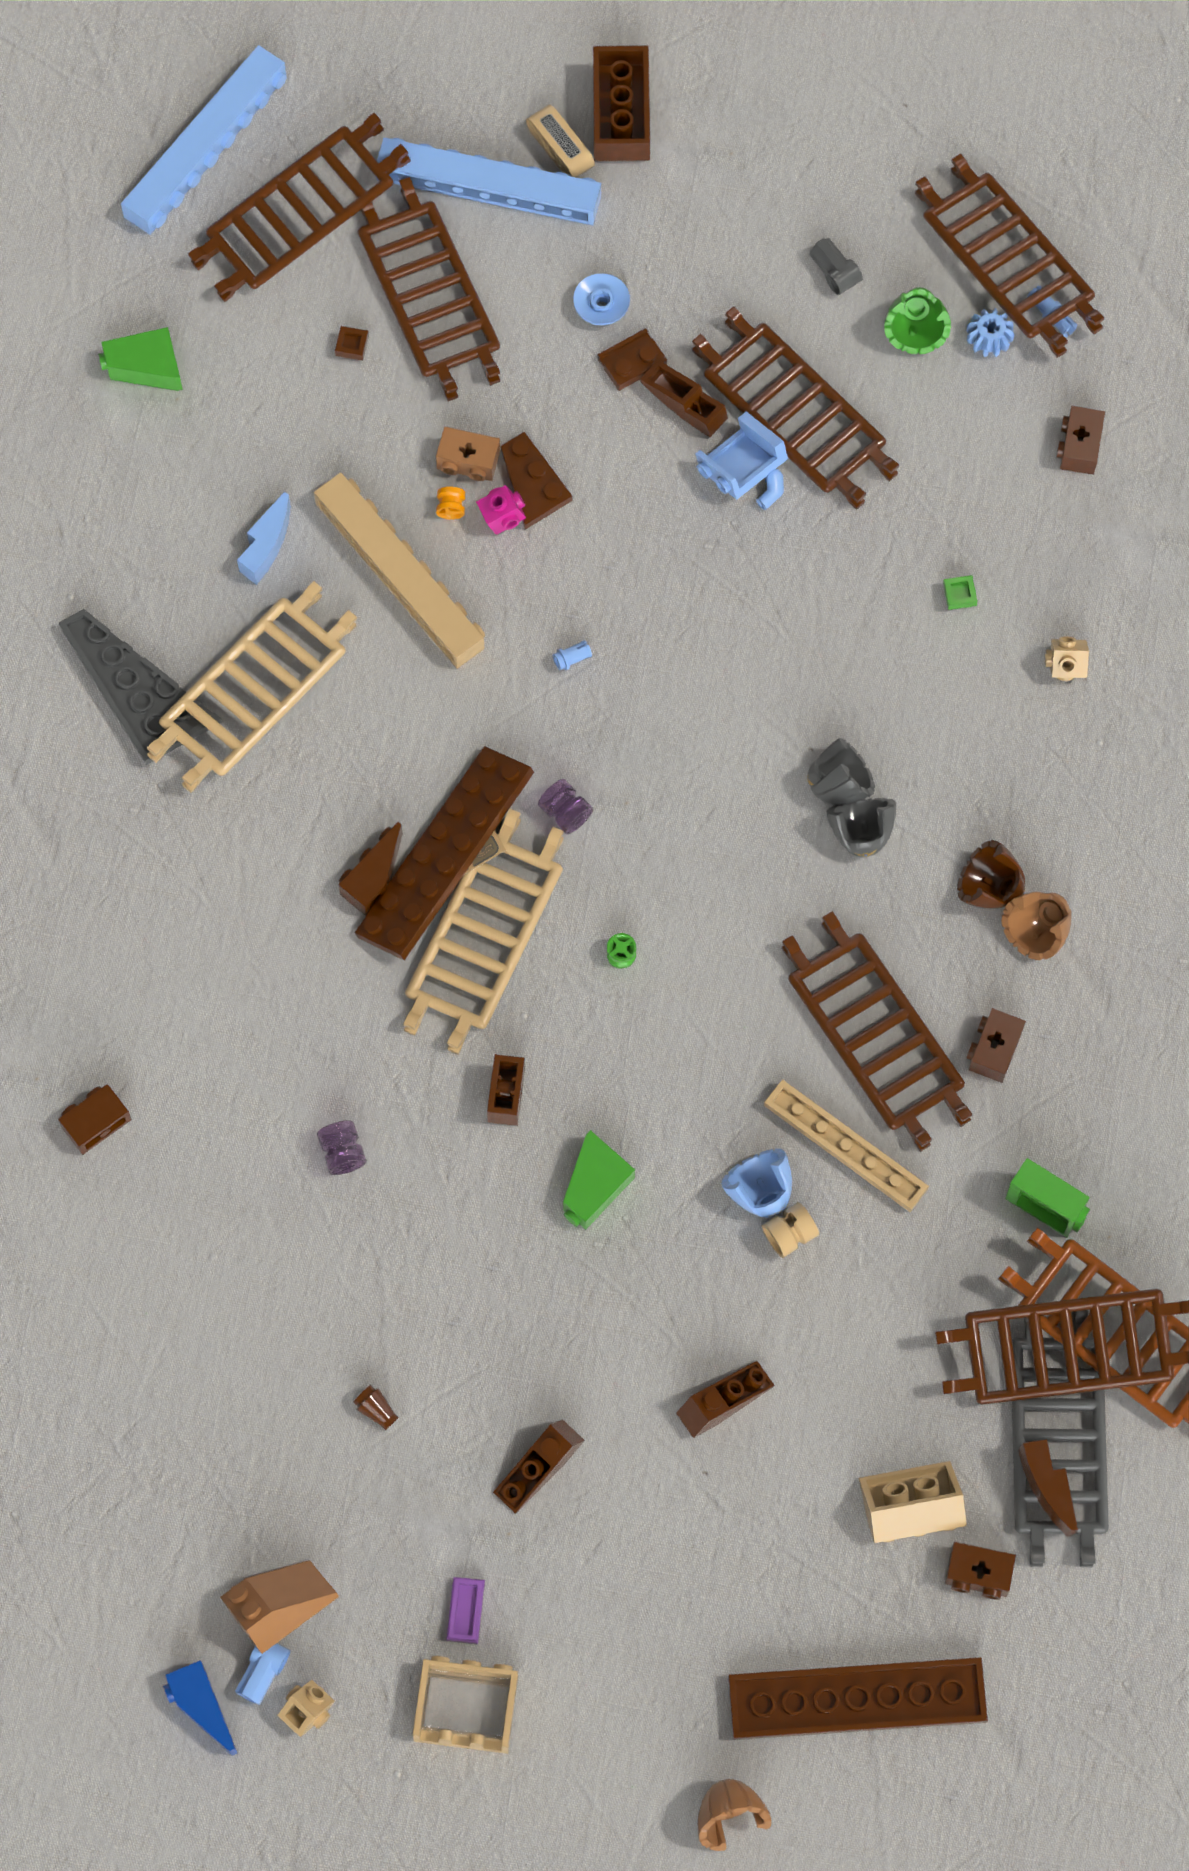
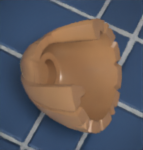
[1001,892,1072,960]
[697,1779,772,1851]

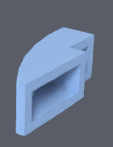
[237,492,291,585]

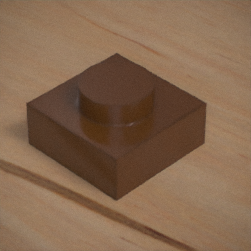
[335,326,369,361]

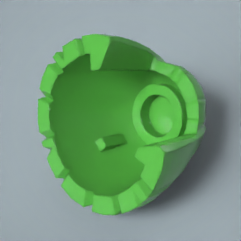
[884,287,951,354]

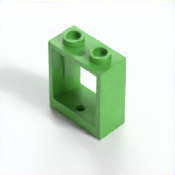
[1005,1158,1090,1238]

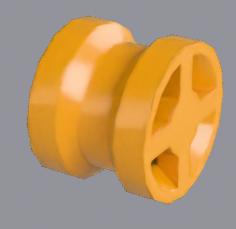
[436,486,466,520]

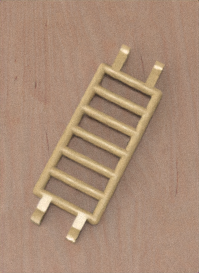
[147,581,357,793]
[403,809,564,1055]

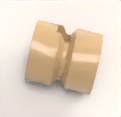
[762,1202,819,1258]

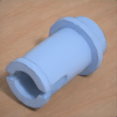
[553,640,592,670]

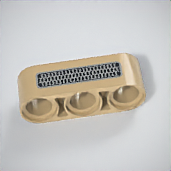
[526,104,595,177]

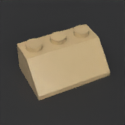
[859,1461,967,1543]

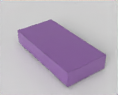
[446,1577,485,1644]

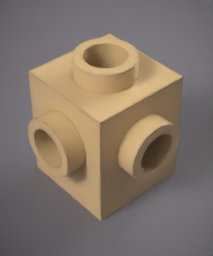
[1045,636,1089,681]
[277,1680,335,1737]

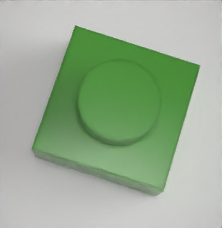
[943,575,978,610]

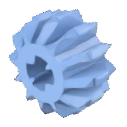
[966,308,1015,357]

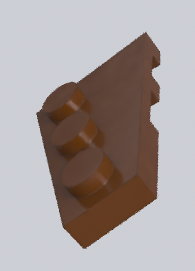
[501,431,573,530]

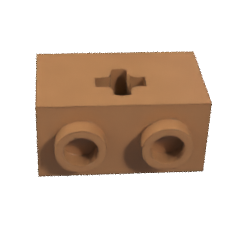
[436,426,501,481]

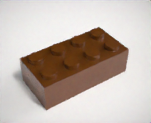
[593,45,650,161]

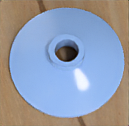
[573,273,630,325]

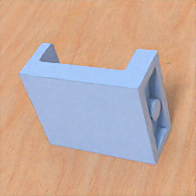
[695,411,788,500]

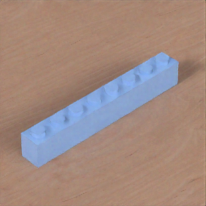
[121,45,287,235]
[376,137,601,226]

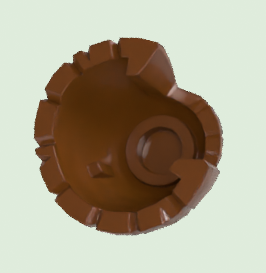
[957,840,1025,908]

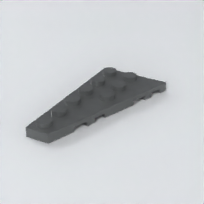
[59,609,222,765]

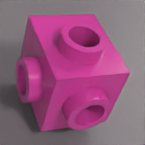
[476,485,526,535]

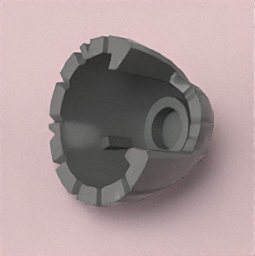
[807,738,875,805]
[826,798,896,857]

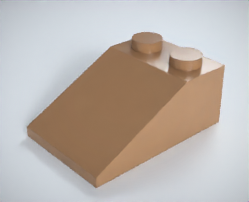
[220,1560,339,1654]

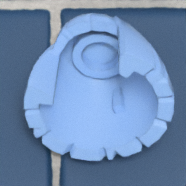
[721,1149,792,1218]

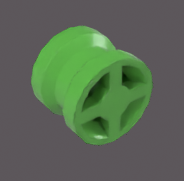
[607,933,636,969]

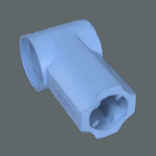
[235,1643,291,1705]

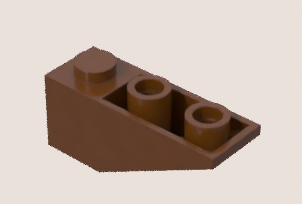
[338,822,403,916]
[676,1361,775,1438]
[493,1419,585,1514]

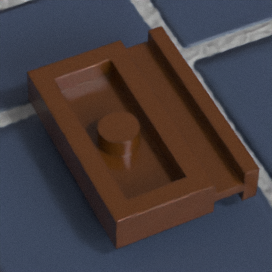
[597,328,667,391]

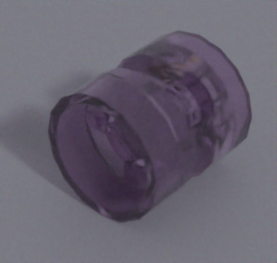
[538,778,594,835]
[316,1120,367,1175]

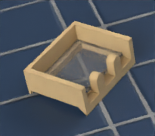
[413,1656,518,1754]

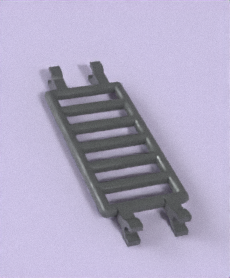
[1012,1310,1109,1567]

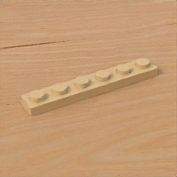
[764,1079,929,1212]

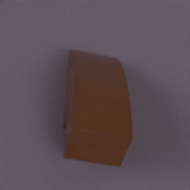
[640,360,728,438]
[1018,1439,1078,1537]

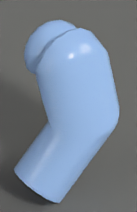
[756,469,784,510]

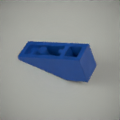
[163,1660,238,1756]

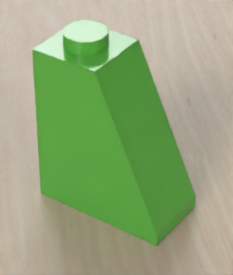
[98,327,183,391]
[563,1130,635,1230]

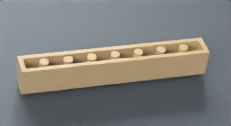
[314,473,485,669]

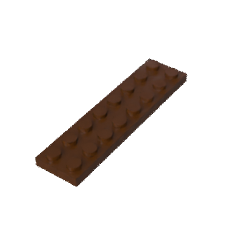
[354,746,534,961]
[728,1657,988,1740]

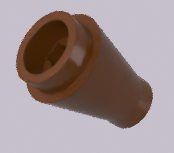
[353,1384,399,1431]

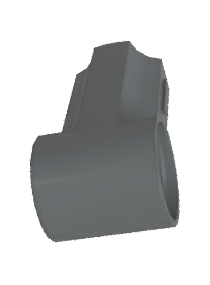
[809,238,863,295]

